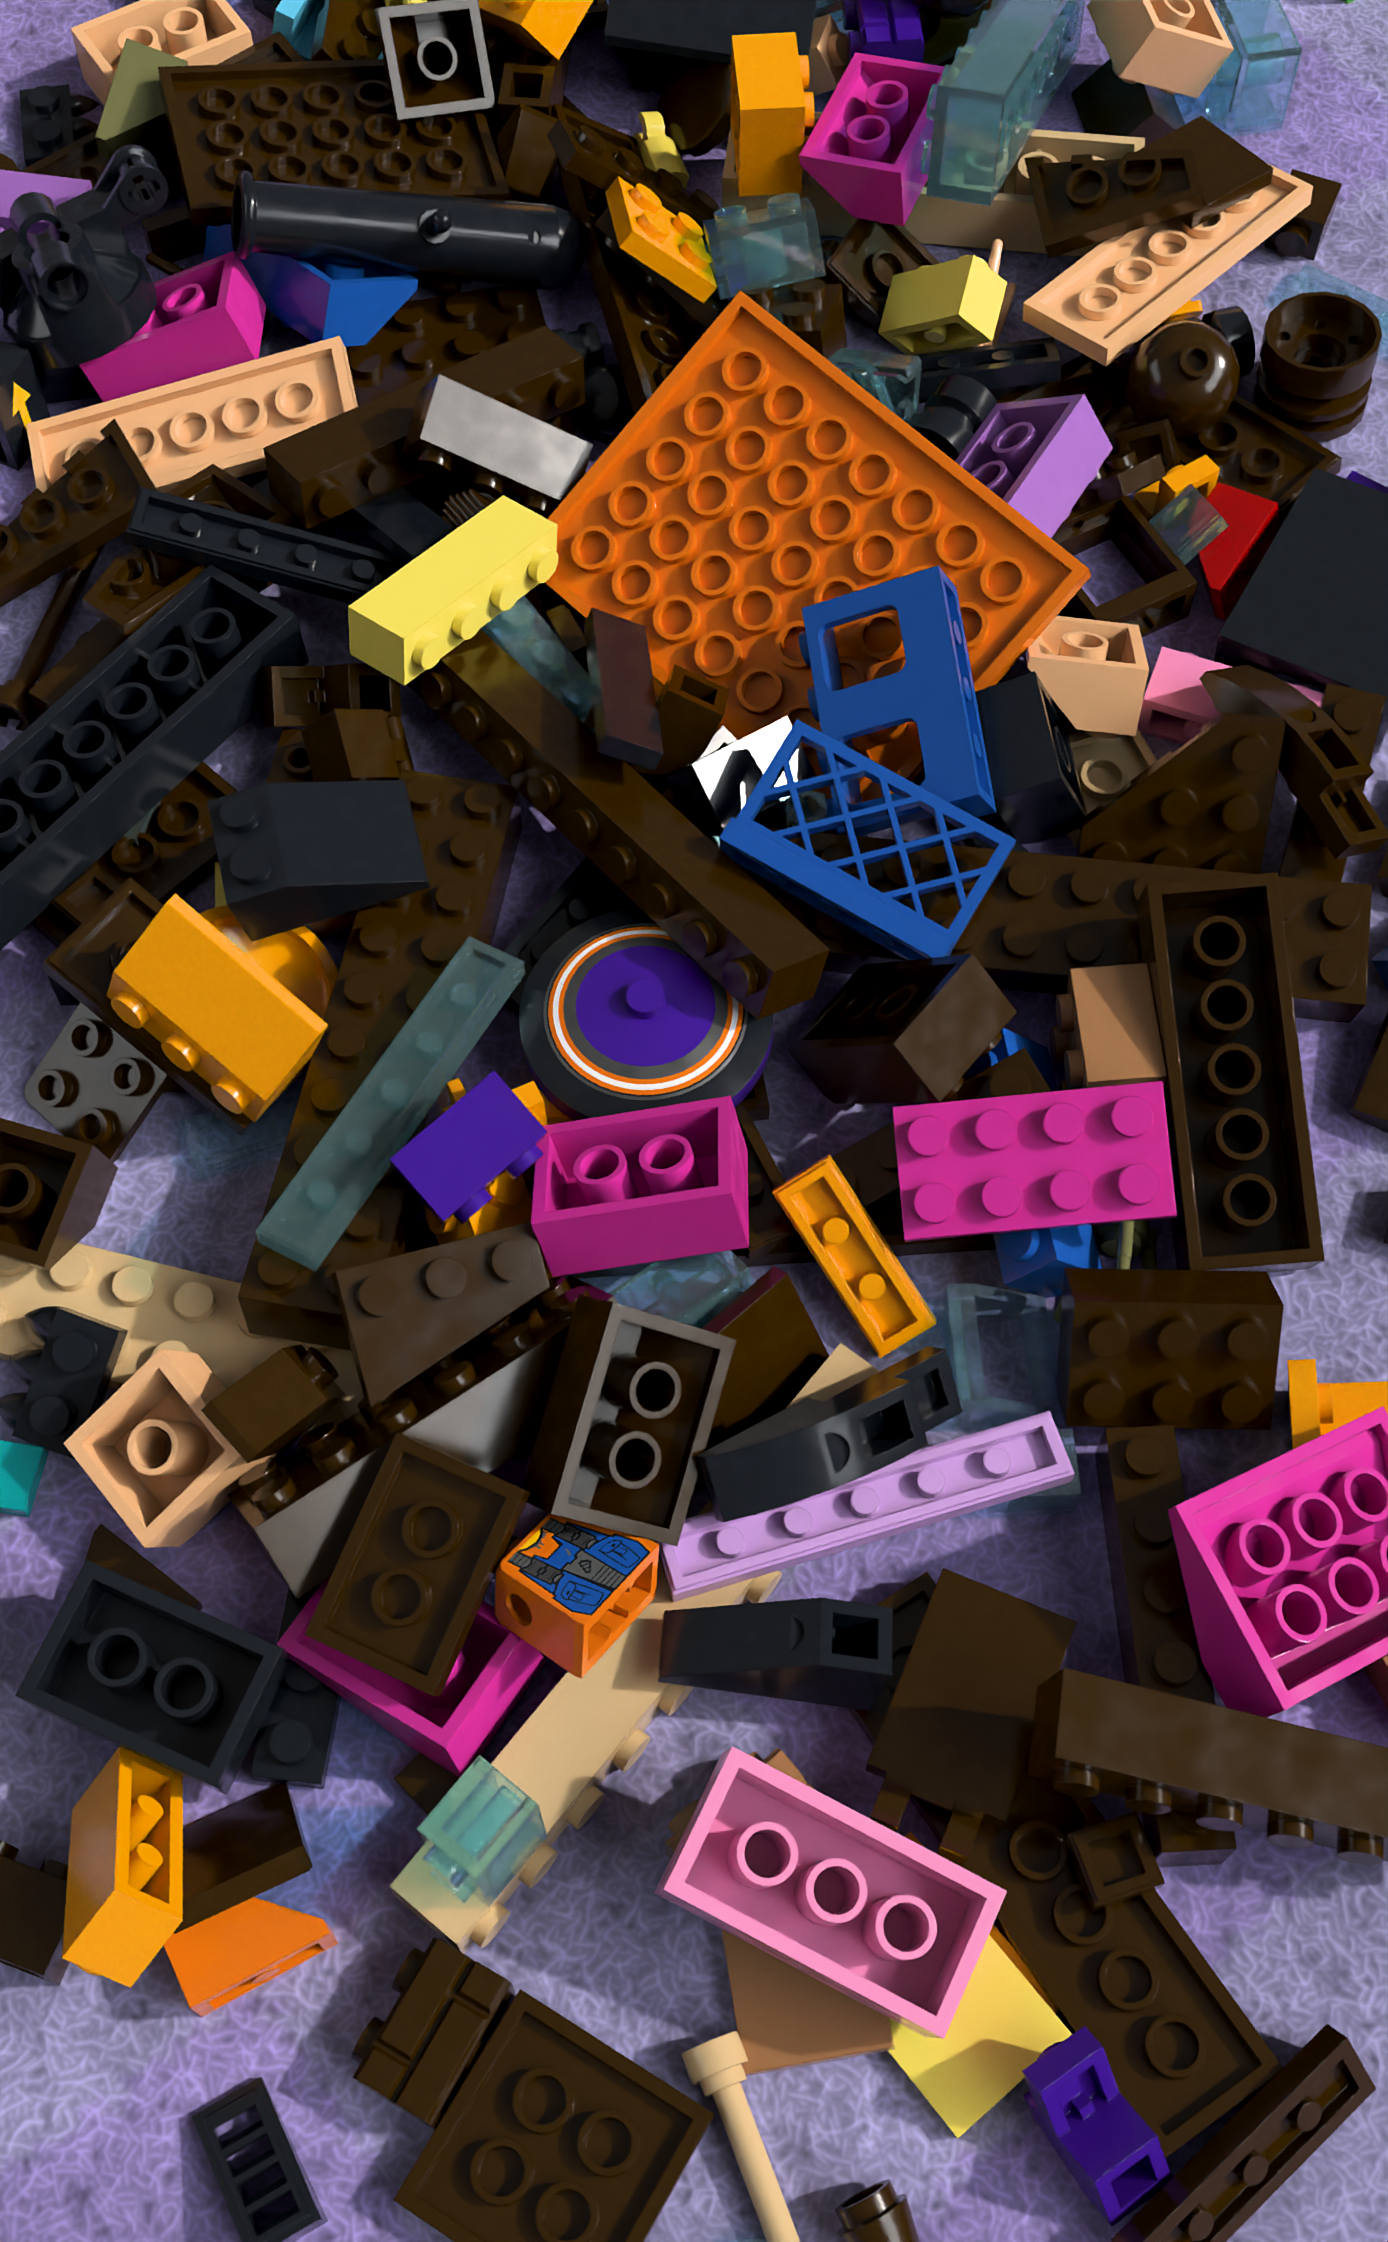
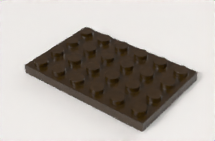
[158,59,510,226]

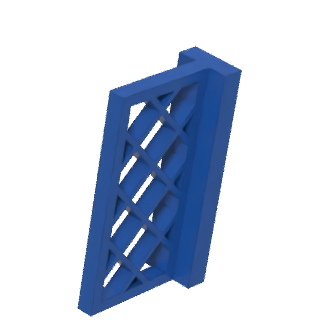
[719,719,1016,960]

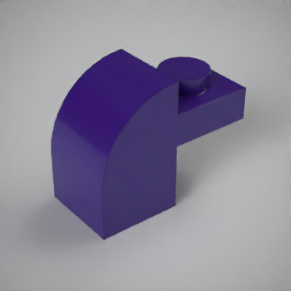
[1022,2026,1172,2227]

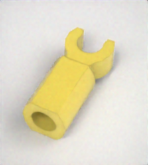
[633,111,689,188]

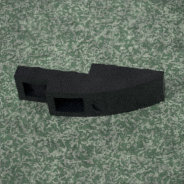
[697,1346,962,1522]

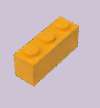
[62,1746,183,1988]

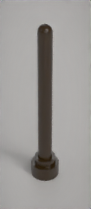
[0,544,105,731]

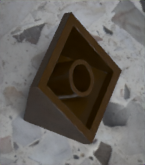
[1071,59,1185,146]

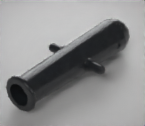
[231,170,585,290]

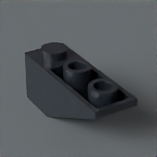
[658,1598,893,1711]

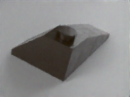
[82,464,294,635]

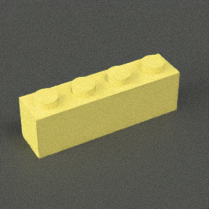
[348,495,558,686]

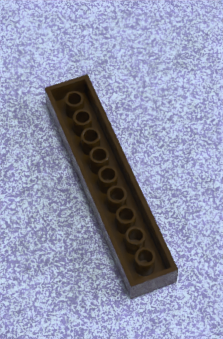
[238,769,522,1350]
[745,827,1372,1023]

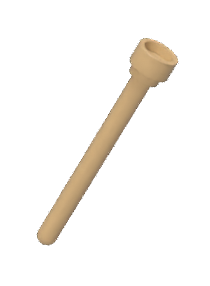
[681,2031,800,2242]

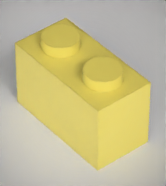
[878,255,1007,355]

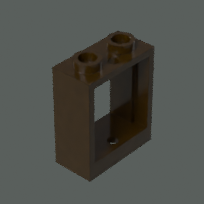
[1051,495,1198,638]

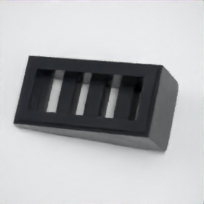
[192,2077,328,2242]

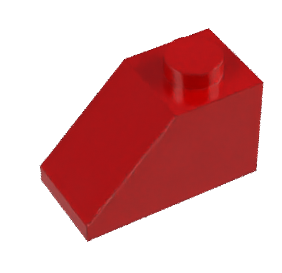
[1188,482,1281,621]

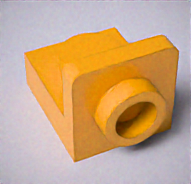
[1133,455,1220,538]

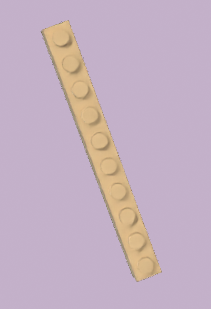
[390,1343,880,1954]

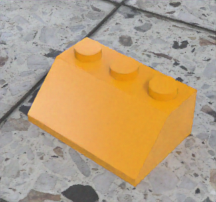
[106,893,328,1123]

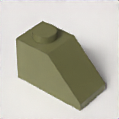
[95,38,188,159]

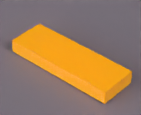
[772,1154,936,1358]

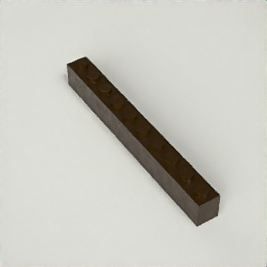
[407,629,830,1020]

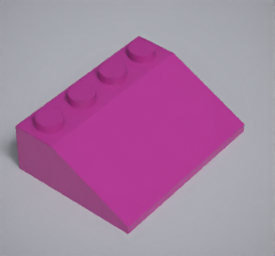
[1168,1406,1388,1718]

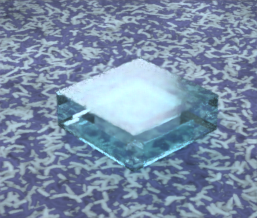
[1148,484,1229,565]

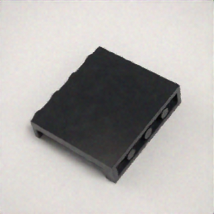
[1214,468,1388,715]

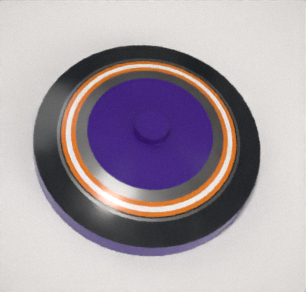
[519,908,773,1121]

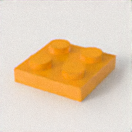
[605,176,717,304]

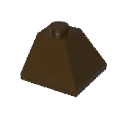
[375,0,496,122]

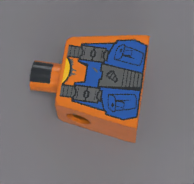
[495,1513,659,1679]

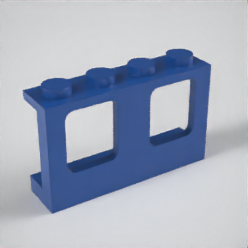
[799,565,996,837]

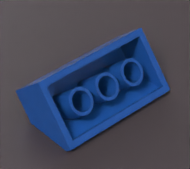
[203,224,418,347]

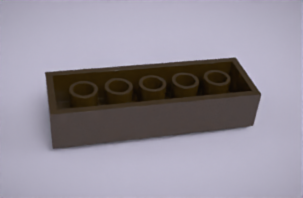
[1136,872,1325,1273]
[228,1276,618,1599]

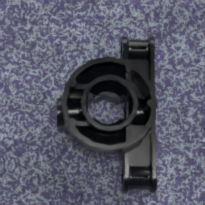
[0,144,169,369]

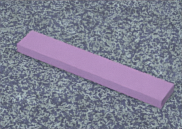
[654,1411,1075,1602]

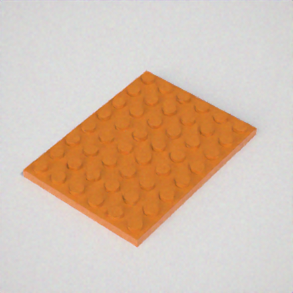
[544,290,1091,830]

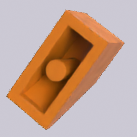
[164,1897,338,2017]

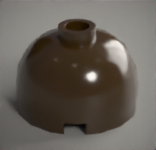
[1125,320,1240,439]

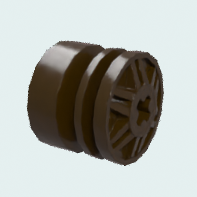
[1252,291,1382,442]

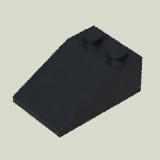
[207,780,430,942]

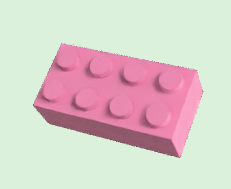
[655,1746,1007,2039]

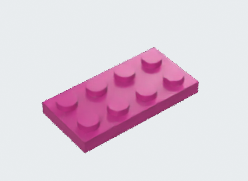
[892,1081,1177,1242]

